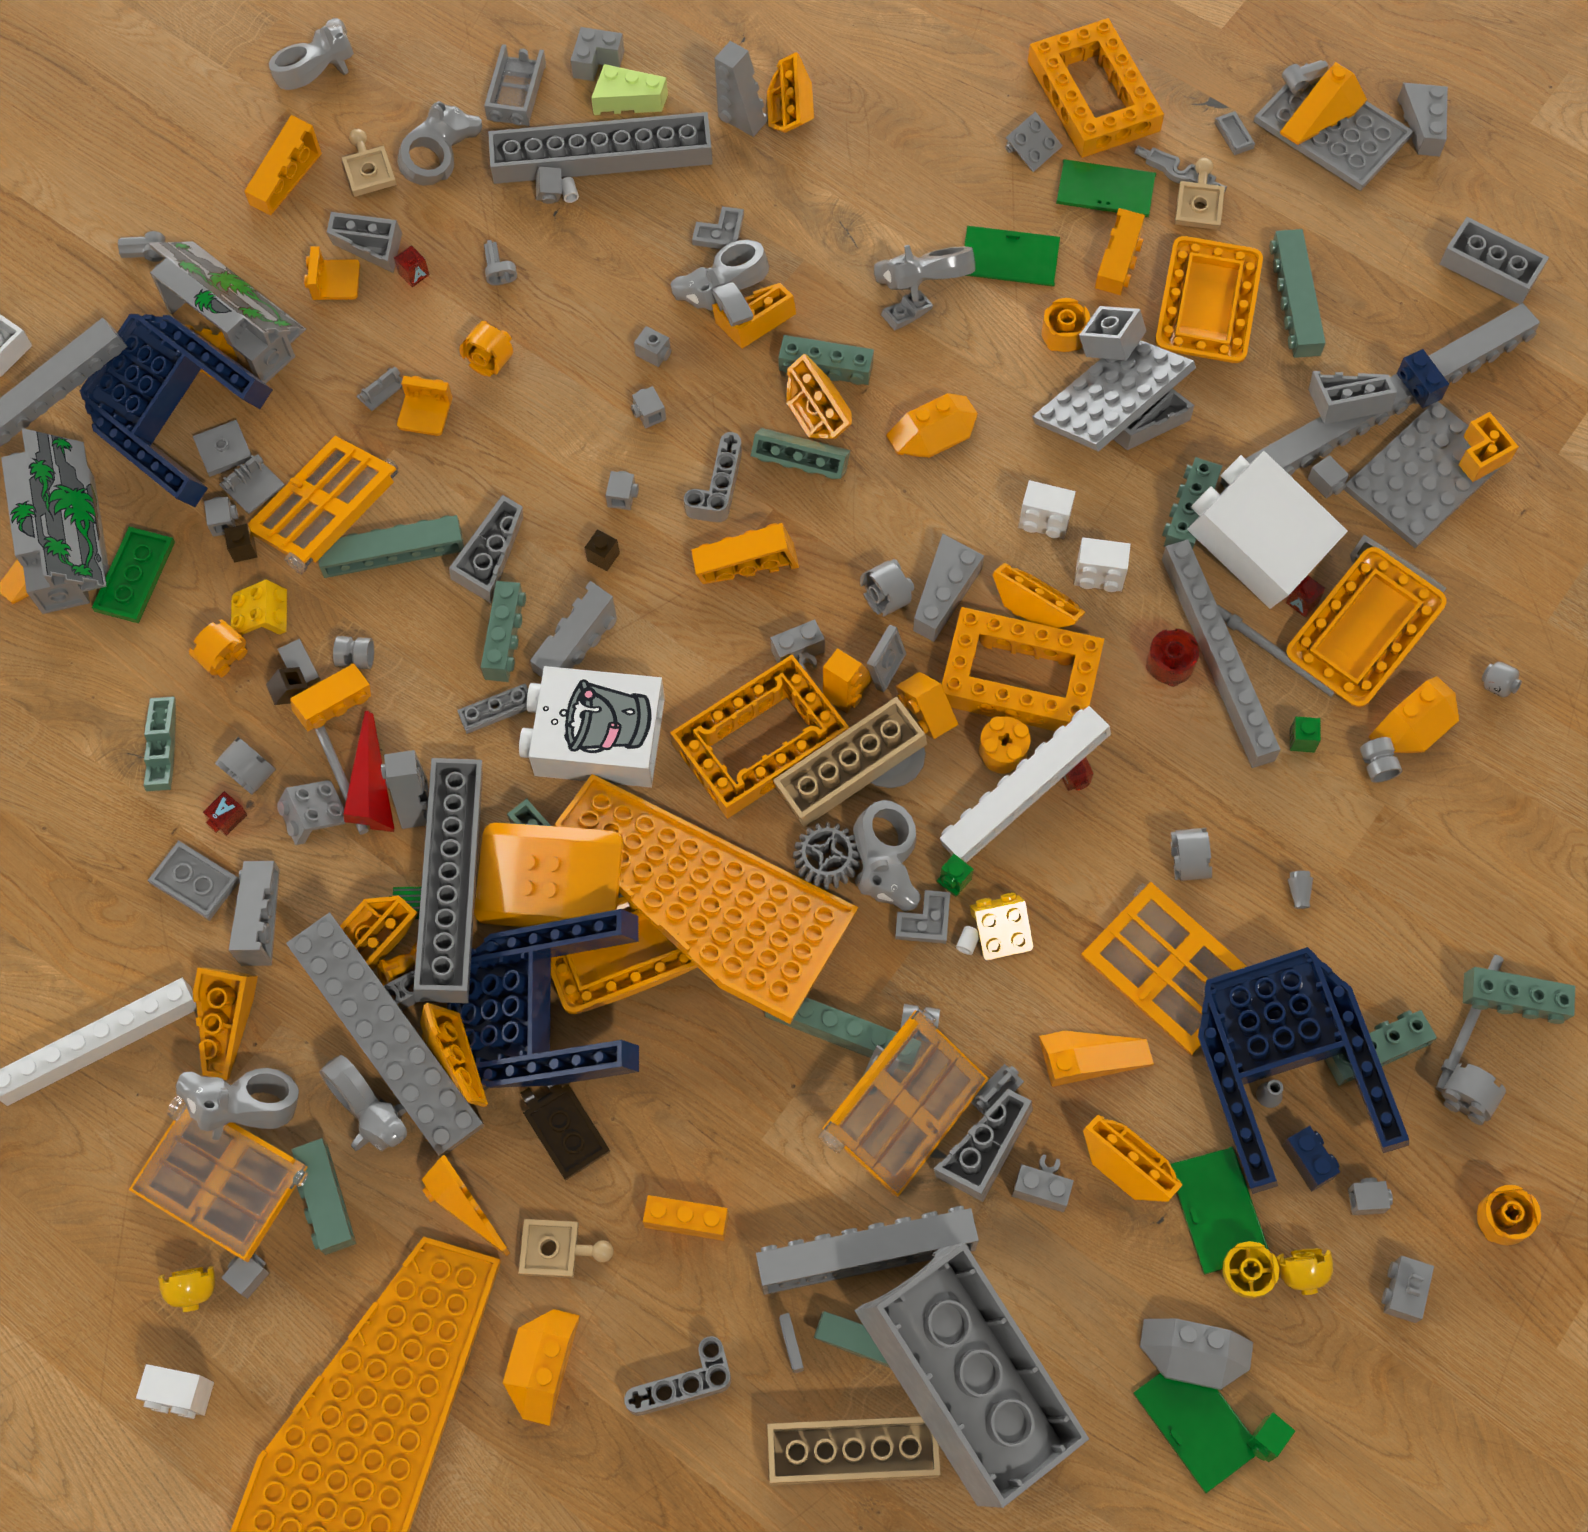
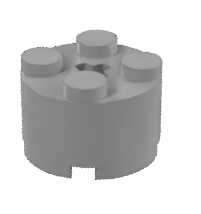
[860,559,914,617]
[215,737,276,795]
[1170,828,1212,881]
[1441,1063,1506,1125]

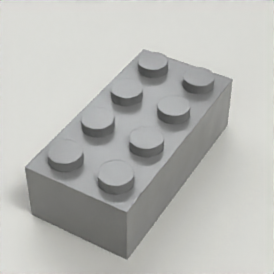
[1440,217,1549,304]

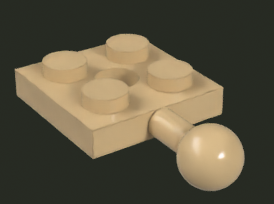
[342,129,397,197]
[1175,158,1225,230]
[519,1219,614,1278]

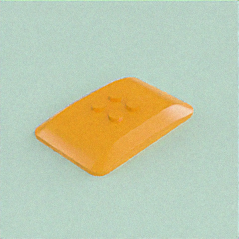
[1155,236,1263,363]
[1286,547,1447,707]
[474,823,624,927]
[551,897,697,1014]

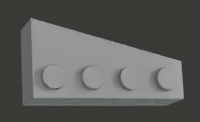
[449,495,523,603]

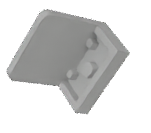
[277,781,346,845]

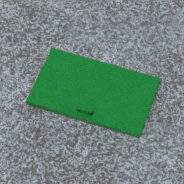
[1056,159,1156,218]
[964,226,1060,287]
[1170,1146,1269,1275]
[1133,1373,1255,1494]

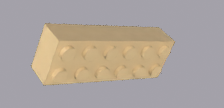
[773,696,927,828]
[768,1417,941,1486]

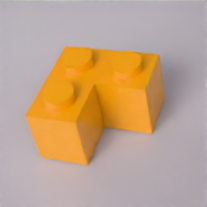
[1459,412,1519,482]
[895,672,959,739]

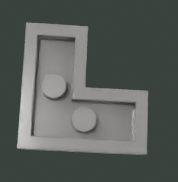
[692,206,744,249]
[895,890,950,944]

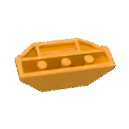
[767,52,814,133]
[786,354,852,439]
[886,393,978,458]
[992,563,1085,628]
[1369,676,1459,753]
[340,895,418,971]
[1083,1115,1182,1202]
[503,1309,580,1426]

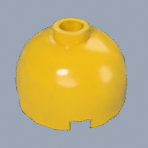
[1222,1241,1279,1299]
[1276,1248,1333,1295]
[158,1266,215,1312]

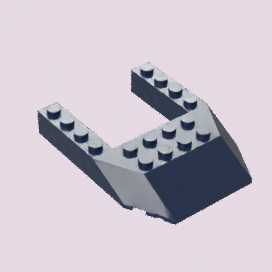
[79,314,273,507]
[447,909,639,1088]
[1198,947,1409,1194]

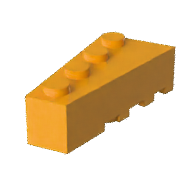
[244,115,322,216]

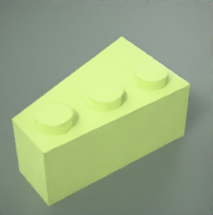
[591,64,668,115]

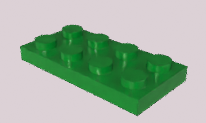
[92,527,175,624]

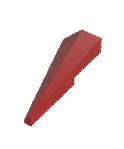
[343,711,395,832]

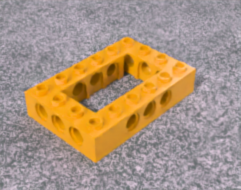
[1028,18,1164,158]
[942,607,1104,731]
[670,655,850,819]

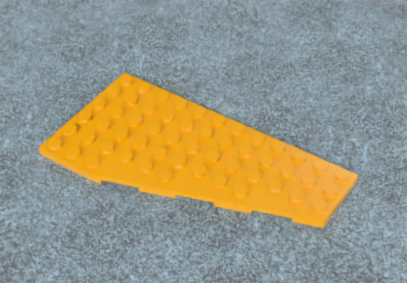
[554,774,858,1024]
[230,1236,501,1532]

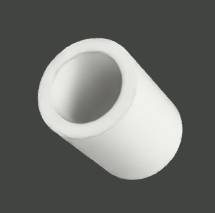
[562,177,579,203]
[956,926,979,955]

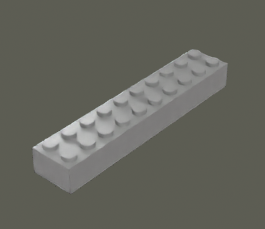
[488,112,713,184]
[414,758,483,1003]
[286,912,485,1157]

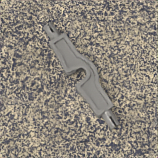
[1134,145,1227,193]

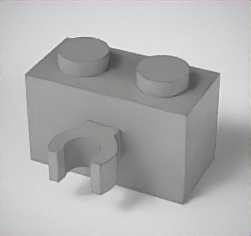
[770,619,825,670]
[1012,1154,1074,1213]
[1381,1256,1434,1323]

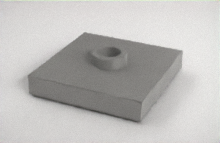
[193,419,252,477]
[866,625,906,692]

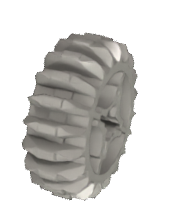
[793,822,861,890]

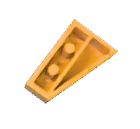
[1095,208,1145,296]
[712,283,796,349]
[823,648,873,713]

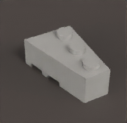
[1397,82,1448,157]
[327,212,402,273]
[1308,371,1397,424]
[1113,389,1195,450]
[381,750,429,829]

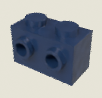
[1396,349,1449,409]
[1282,1126,1340,1192]

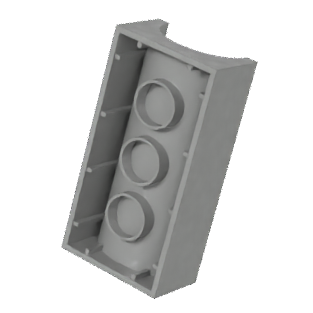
[854,1242,1089,1508]

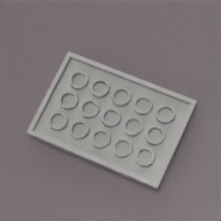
[1253,63,1414,191]
[1032,340,1196,452]
[1344,402,1501,549]

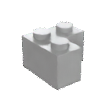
[570,27,625,81]

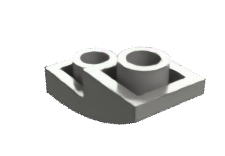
[711,282,754,327]
[881,290,933,331]

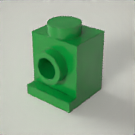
[936,854,974,897]

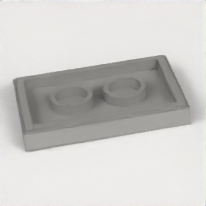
[147,840,239,921]

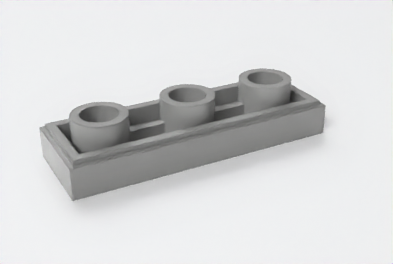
[457,683,528,734]

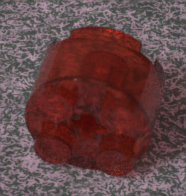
[1146,628,1199,687]

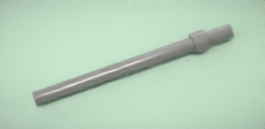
[1217,605,1335,697]
[314,725,369,835]
[1436,955,1504,1092]

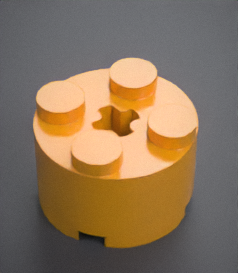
[1042,298,1090,352]
[459,321,513,377]
[189,619,248,678]
[979,716,1031,774]
[1477,1185,1541,1246]

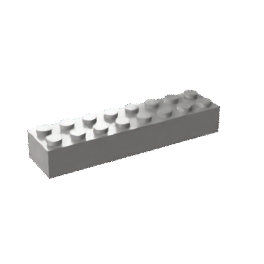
[756,1206,979,1295]

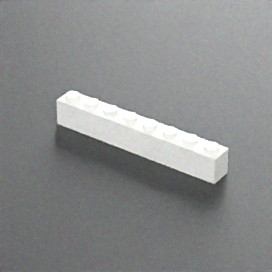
[940,706,1111,863]
[0,977,197,1106]

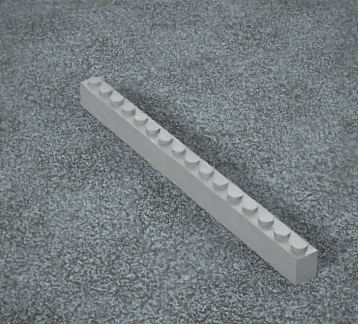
[1220,303,1540,489]

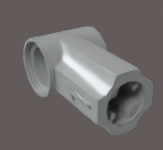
[1282,60,1329,95]
[118,231,165,262]

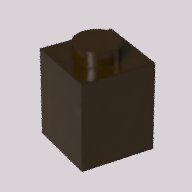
[224,524,258,563]
[584,529,620,571]
[266,667,308,705]

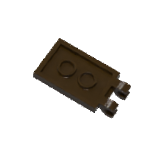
[520,1084,610,1181]

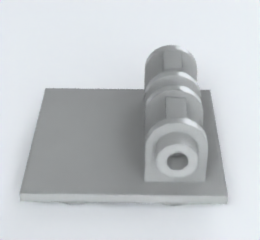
[1005,111,1063,172]
[219,454,285,514]

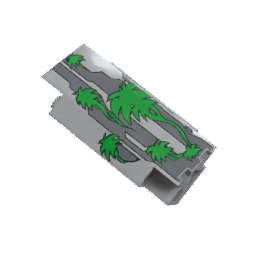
[148,241,306,384]
[1,428,109,614]

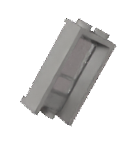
[484,44,546,126]

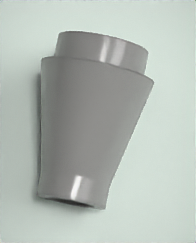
[1287,871,1313,909]
[1256,1079,1283,1108]

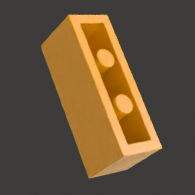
[290,663,371,732]
[643,1195,729,1241]

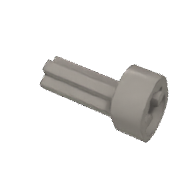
[484,240,517,285]

